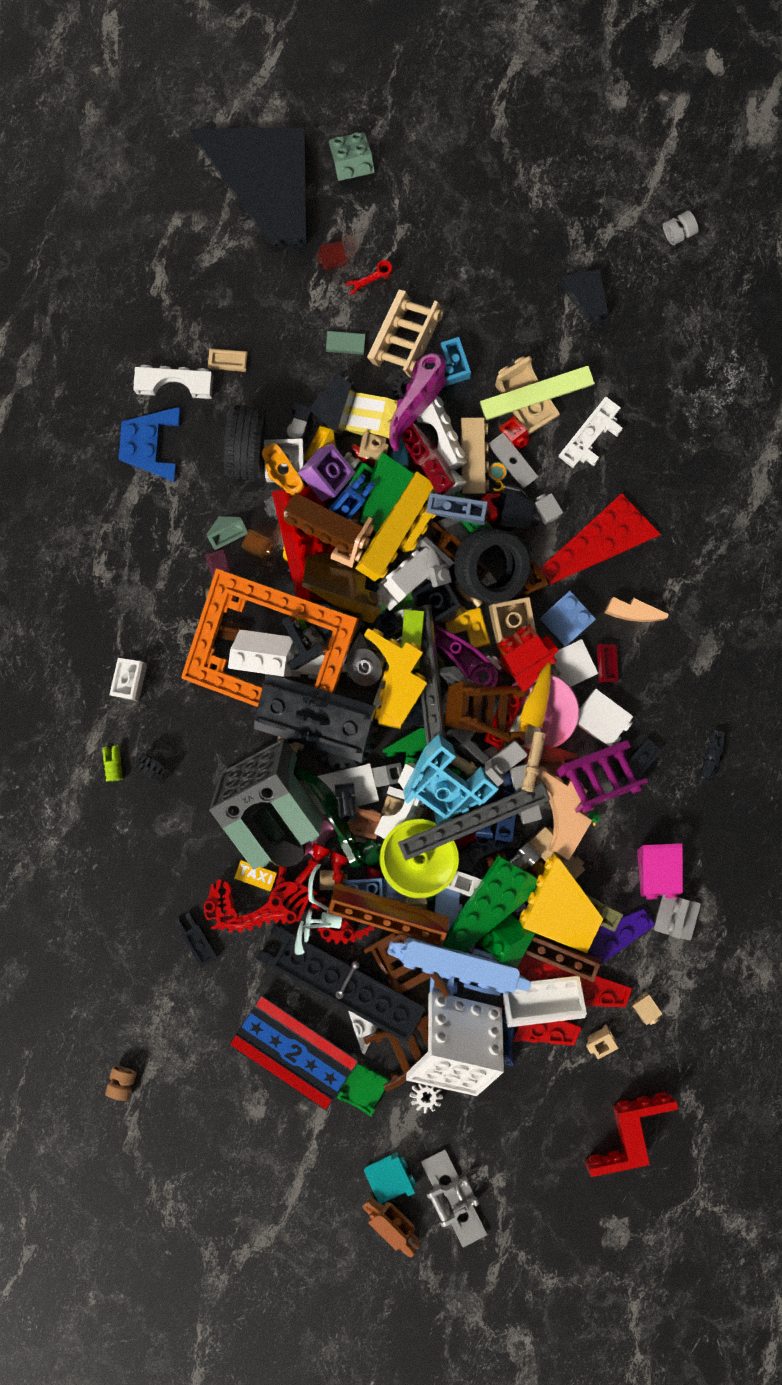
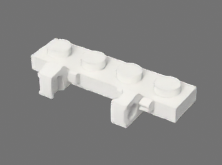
[559,397,623,468]

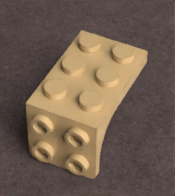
[495,356,560,434]

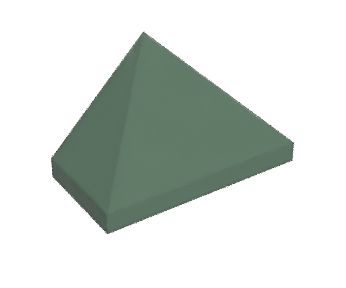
[206,516,249,550]

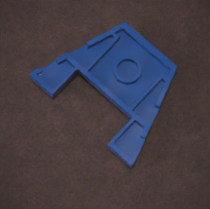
[119,408,181,482]

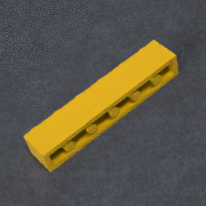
[355,472,434,581]

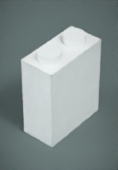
[577,689,633,748]

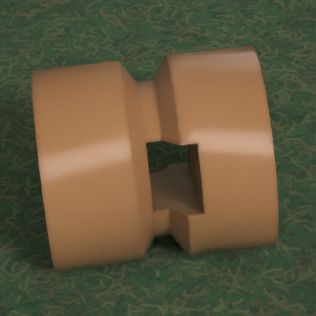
[105,1066,137,1101]

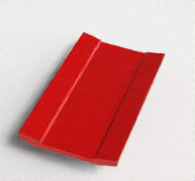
[272,486,335,601]

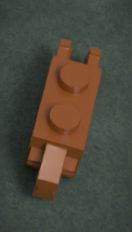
[362,1197,421,1257]

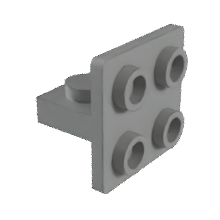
[653,895,700,941]

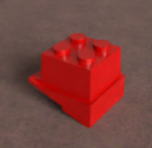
[497,624,559,692]

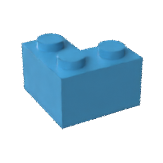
[428,337,471,387]

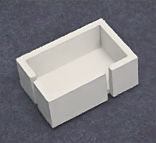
[376,547,430,611]

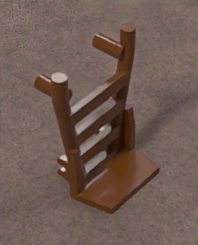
[445,681,530,745]
[364,933,451,1001]
[363,1015,428,1092]

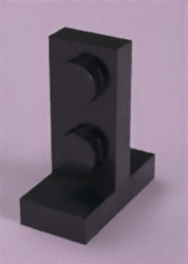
[282,617,329,670]

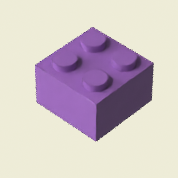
[298,443,355,501]

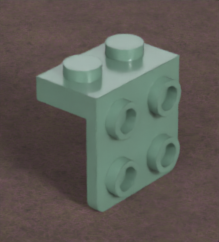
[329,132,374,181]

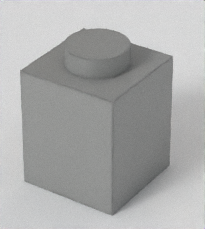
[534,493,563,525]
[372,763,402,787]

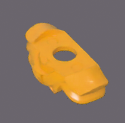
[262,443,304,495]

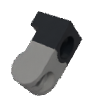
[287,402,312,439]

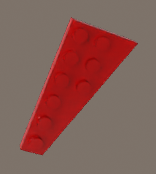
[540,493,661,584]
[502,954,632,1007]

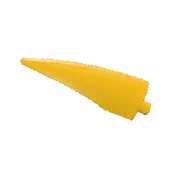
[518,662,551,734]

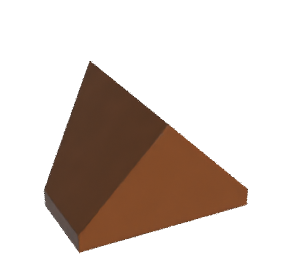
[511,561,548,601]

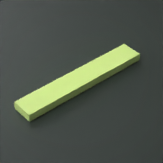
[480,366,594,420]

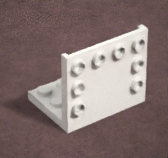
[406,991,504,1096]

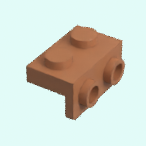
[347,806,382,841]

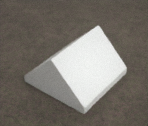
[110,658,147,701]

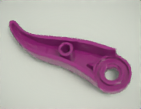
[389,353,447,451]
[434,625,499,687]

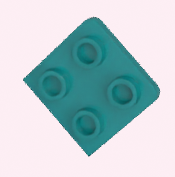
[364,1152,417,1204]

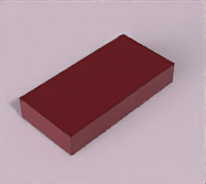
[597,644,619,683]

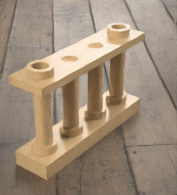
[367,290,444,378]

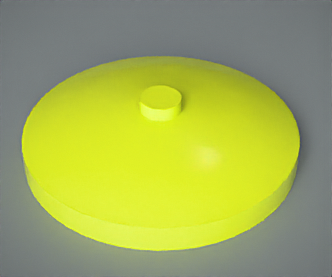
[380,819,459,898]

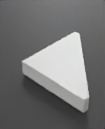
[349,1011,378,1054]

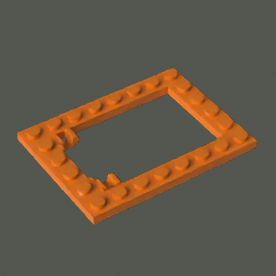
[181,569,359,707]

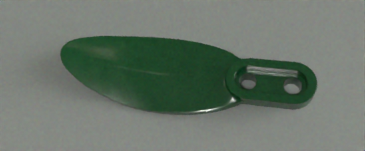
[294,768,365,868]

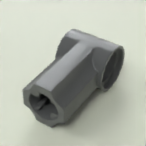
[509,841,542,870]

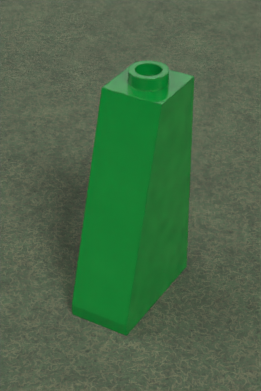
[358,452,414,533]

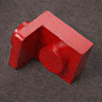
[499,416,530,450]
[481,493,501,525]

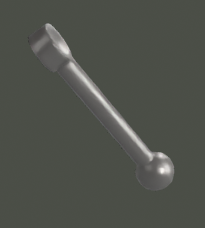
[336,961,359,999]

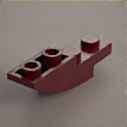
[401,423,455,495]

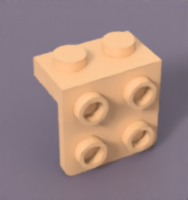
[331,517,374,568]

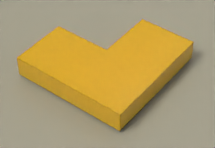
[445,607,490,648]

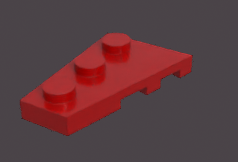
[513,1020,581,1046]

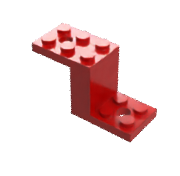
[585,1092,678,1177]

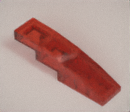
[496,745,578,763]

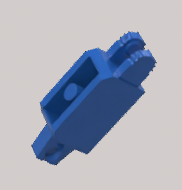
[329,474,375,520]

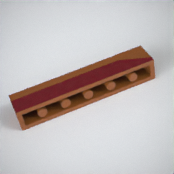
[328,883,449,946]

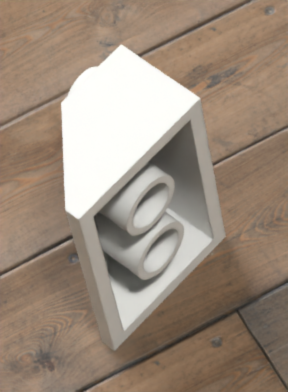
[228,630,295,676]

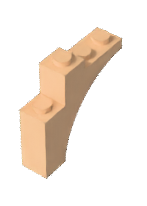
[536,765,592,861]

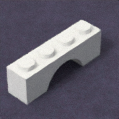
[134,365,213,399]
[417,396,467,470]
[375,763,422,839]

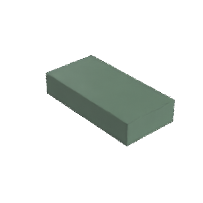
[326,331,365,355]

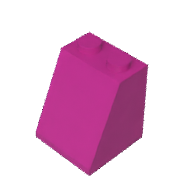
[637,844,683,900]

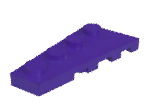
[588,909,655,964]

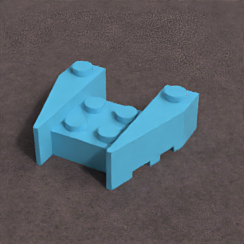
[403,734,498,826]

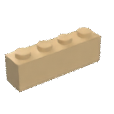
[461,418,489,497]

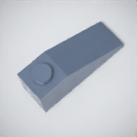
[427,493,488,525]

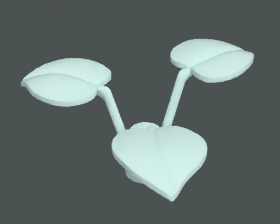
[295,864,342,955]

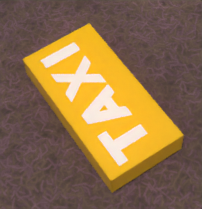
[234,860,277,891]

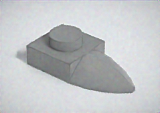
[427,547,452,587]

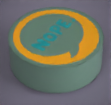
[488,462,507,482]

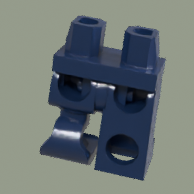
[475,789,516,842]

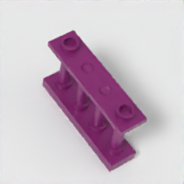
[556,740,648,813]

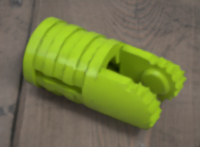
[102,745,123,782]

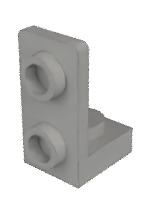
[485,741,527,786]

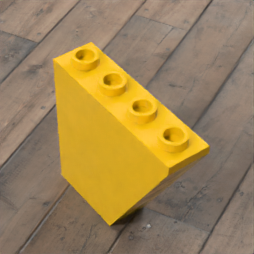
[520,852,603,953]

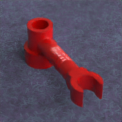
[346,260,393,295]

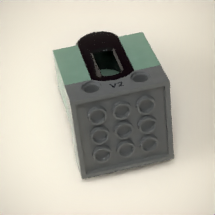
[209,738,323,870]

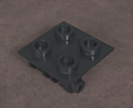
[360,609,403,653]

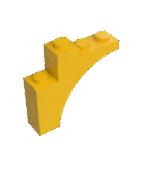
[364,628,427,724]

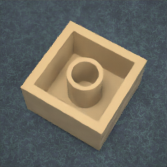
[489,597,537,643]

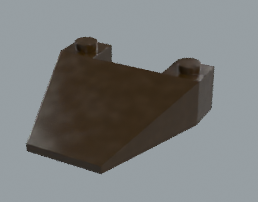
[302,549,383,624]

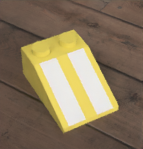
[345,393,398,443]

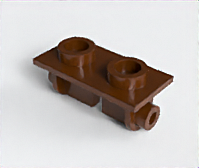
[216,619,246,641]

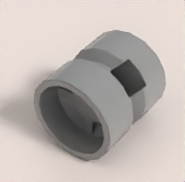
[663,211,698,245]

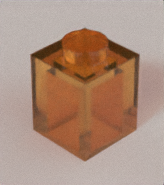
[241,529,272,559]

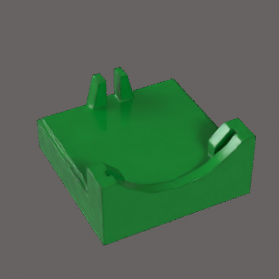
[337,1062,389,1116]

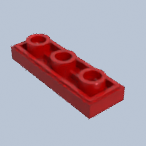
[483,694,524,749]

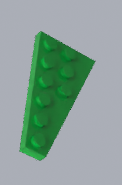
[442,855,538,952]

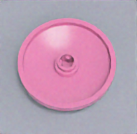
[512,673,580,750]

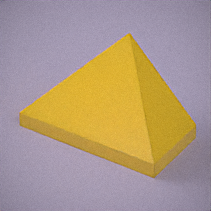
[304,426,336,462]

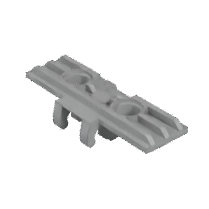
[421,1149,487,1247]

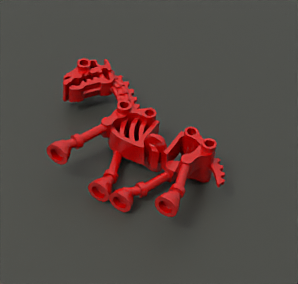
[203,843,383,944]

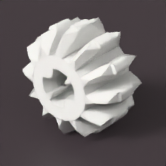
[410,1083,443,1113]

